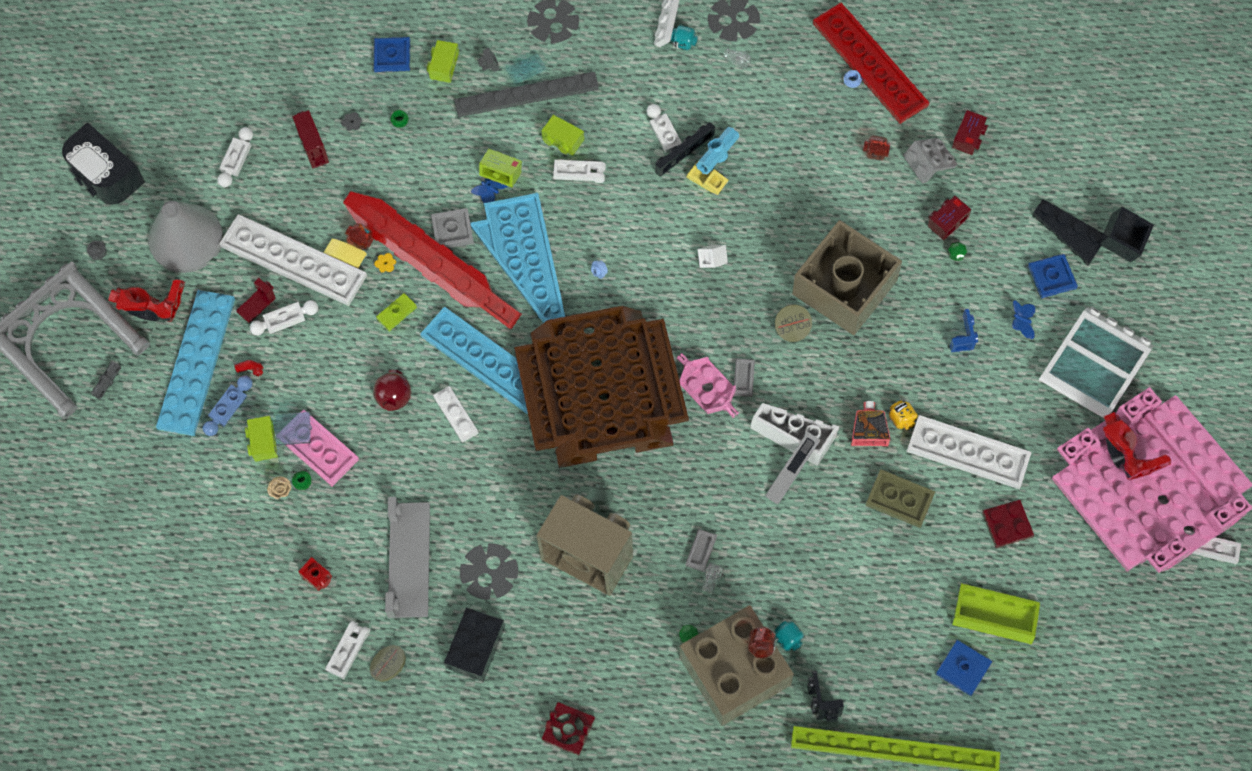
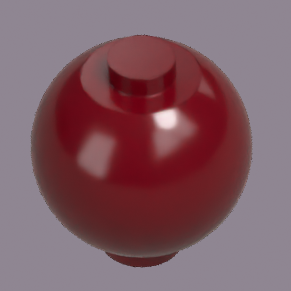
[373,370,412,411]

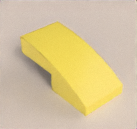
[686,161,729,195]
[323,238,367,269]

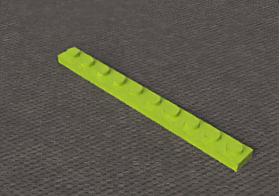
[791,726,1000,771]

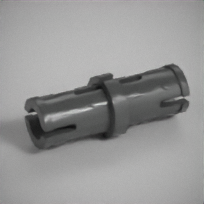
[91,361,121,399]

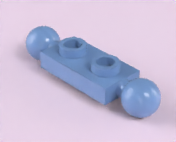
[203,376,253,436]

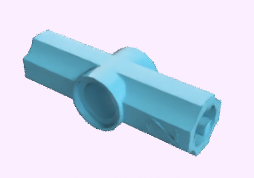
[696,127,740,175]

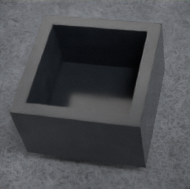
[1099,206,1154,262]

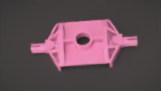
[677,353,739,418]

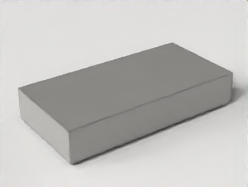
[734,358,755,397]
[685,529,717,572]

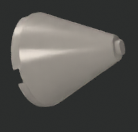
[148,201,223,273]

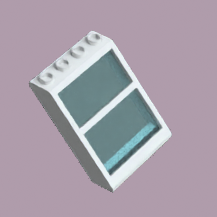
[1039,307,1154,418]

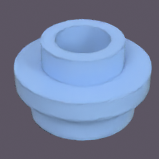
[844,70,862,88]
[591,260,608,279]

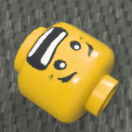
[889,400,918,430]

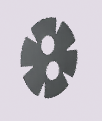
[527,0,579,43]
[708,0,760,41]
[460,543,518,600]

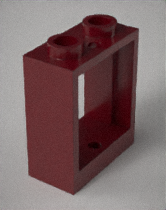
[292,110,330,169]

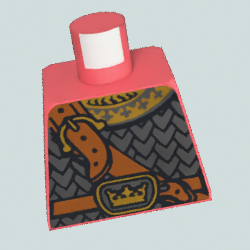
[851,401,890,446]

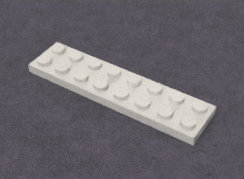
[219,214,367,306]

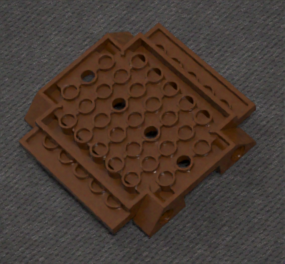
[514,306,689,468]

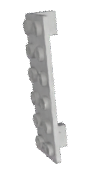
[385,497,430,618]

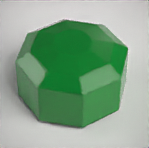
[948,242,967,261]
[679,624,698,643]

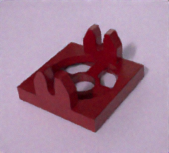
[541,702,595,756]

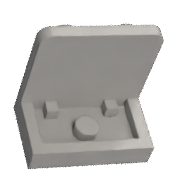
[903,138,957,183]

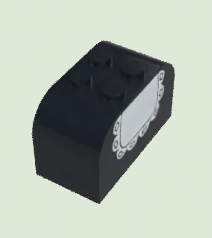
[62,122,145,204]

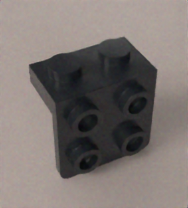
[807,671,844,722]

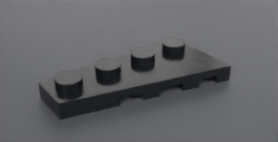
[1032,199,1103,266]

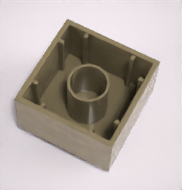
[792,220,902,335]
[536,494,633,596]
[679,605,794,727]

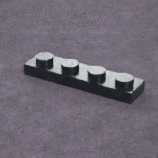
[655,122,715,177]

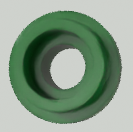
[390,110,409,128]
[292,471,312,490]

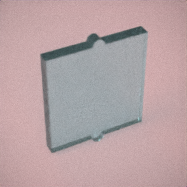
[274,412,312,446]

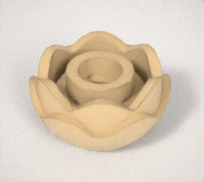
[267,476,291,499]

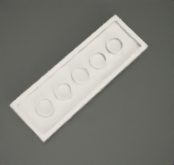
[907,415,1031,489]

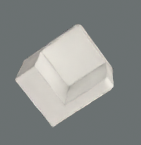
[698,245,728,268]

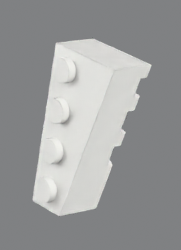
[750,403,839,466]

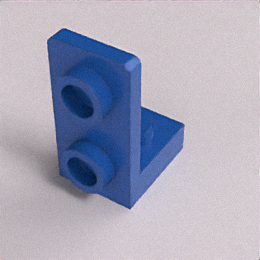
[950,309,978,353]

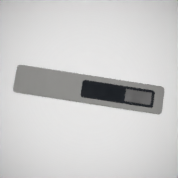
[766,432,820,504]

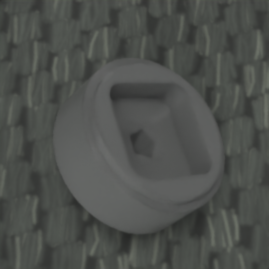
[87,241,107,260]

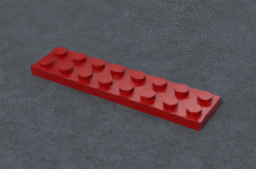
[813,2,929,124]

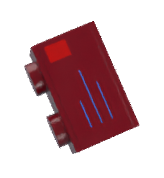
[952,110,989,155]
[928,195,972,241]

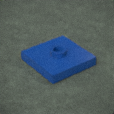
[374,37,411,72]
[1028,254,1078,298]
[936,640,992,696]

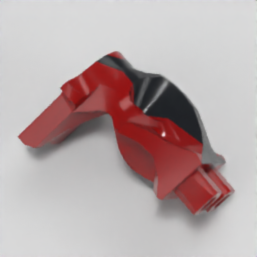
[108,279,186,322]
[1103,412,1172,480]

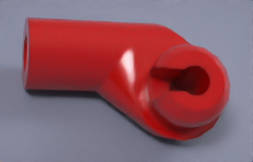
[235,360,264,376]

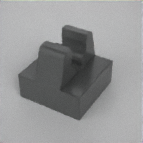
[477,47,500,72]

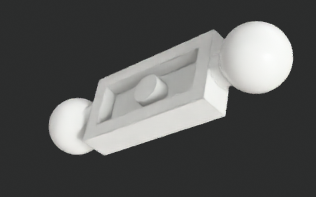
[218,127,253,187]
[250,300,318,336]

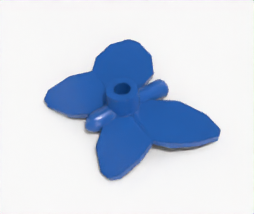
[471,177,508,203]
[1012,300,1035,339]

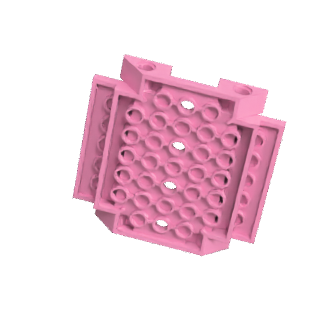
[1052,387,1252,573]

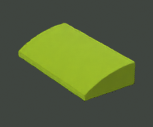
[952,583,1040,644]

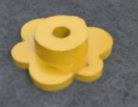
[374,253,396,273]

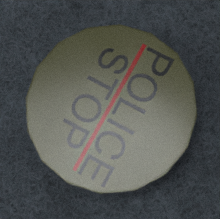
[775,304,812,342]
[370,645,406,682]

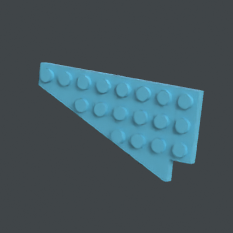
[470,193,565,323]

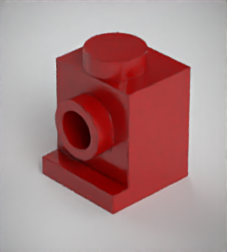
[298,557,332,591]

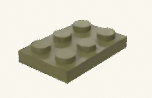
[865,469,935,528]

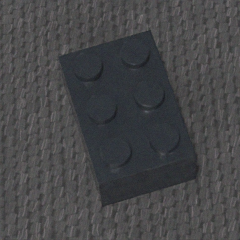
[444,607,506,682]

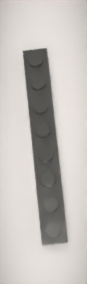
[454,71,599,117]

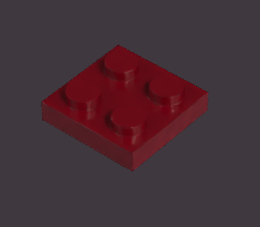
[982,500,1034,548]

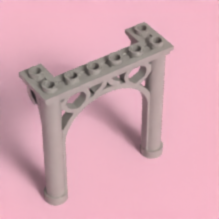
[0,261,150,419]

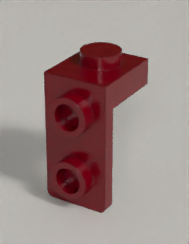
[236,278,276,323]

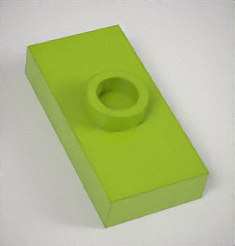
[376,293,417,332]

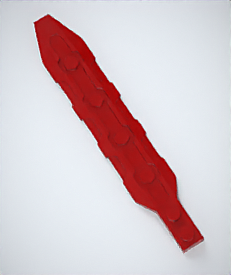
[343,191,522,329]

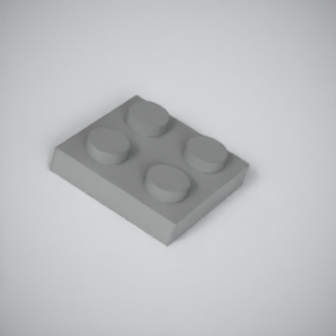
[431,208,474,248]

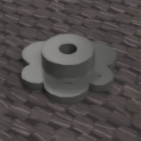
[341,112,362,131]

